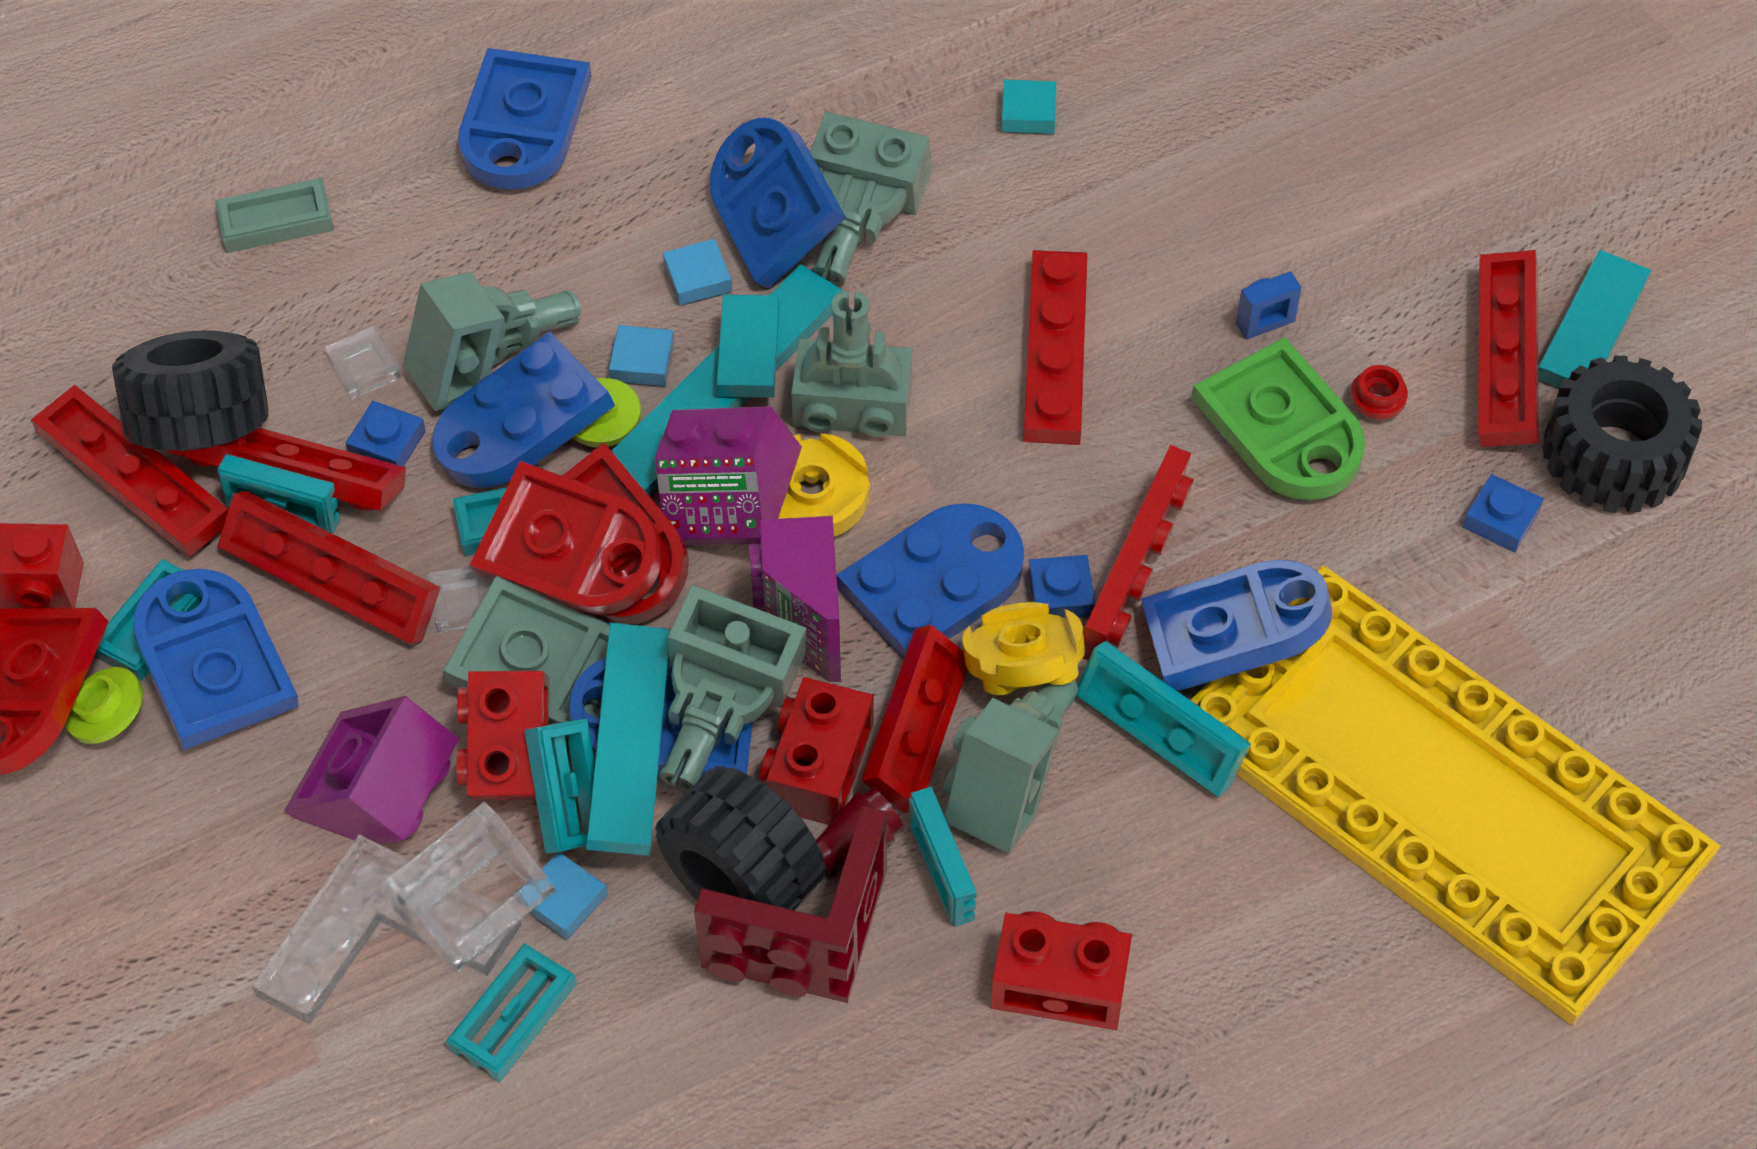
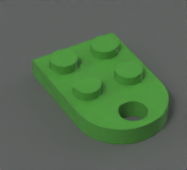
[1191,337,1365,500]

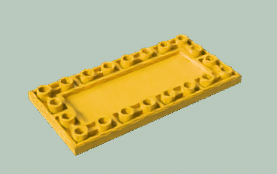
[1190,565,1721,1026]

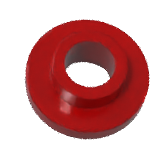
[1350,365,1408,419]

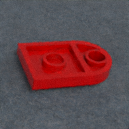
[562,443,689,624]
[470,461,662,615]
[0,608,109,775]

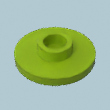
[572,378,641,447]
[65,667,143,744]

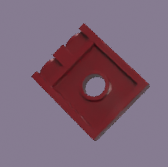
[694,806,887,1003]

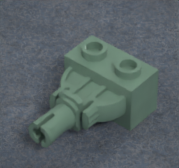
[810,111,932,286]
[403,272,581,411]
[791,291,913,437]
[659,584,807,792]
[943,680,1078,853]

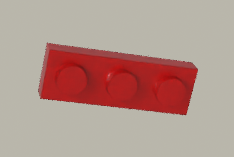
[861,624,967,813]

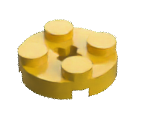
[778,433,870,537]
[962,602,1085,695]

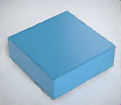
[663,239,732,305]
[609,325,675,387]
[517,852,608,940]

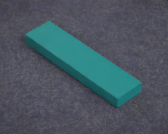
[586,622,671,856]

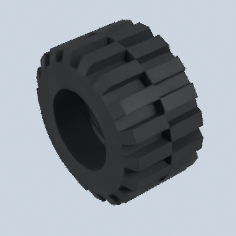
[112,330,269,451]
[1542,355,1702,513]
[655,766,826,910]

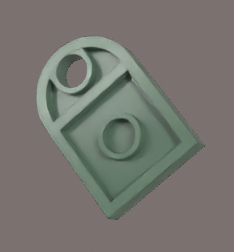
[443,575,610,725]

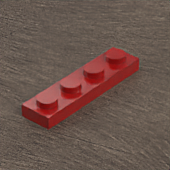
[1023,250,1088,445]
[1478,250,1539,447]
[31,385,229,558]
[167,428,406,511]
[1083,444,1194,661]
[217,491,441,644]

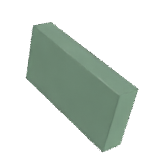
[215,178,334,253]

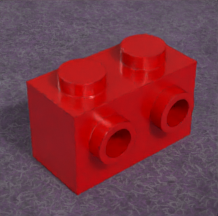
[0,523,84,608]
[456,671,549,800]
[759,677,874,825]
[991,911,1132,1030]

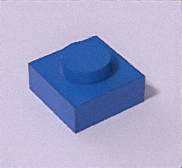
[1236,271,1302,340]
[345,400,426,467]
[1462,474,1544,553]
[1028,555,1095,618]

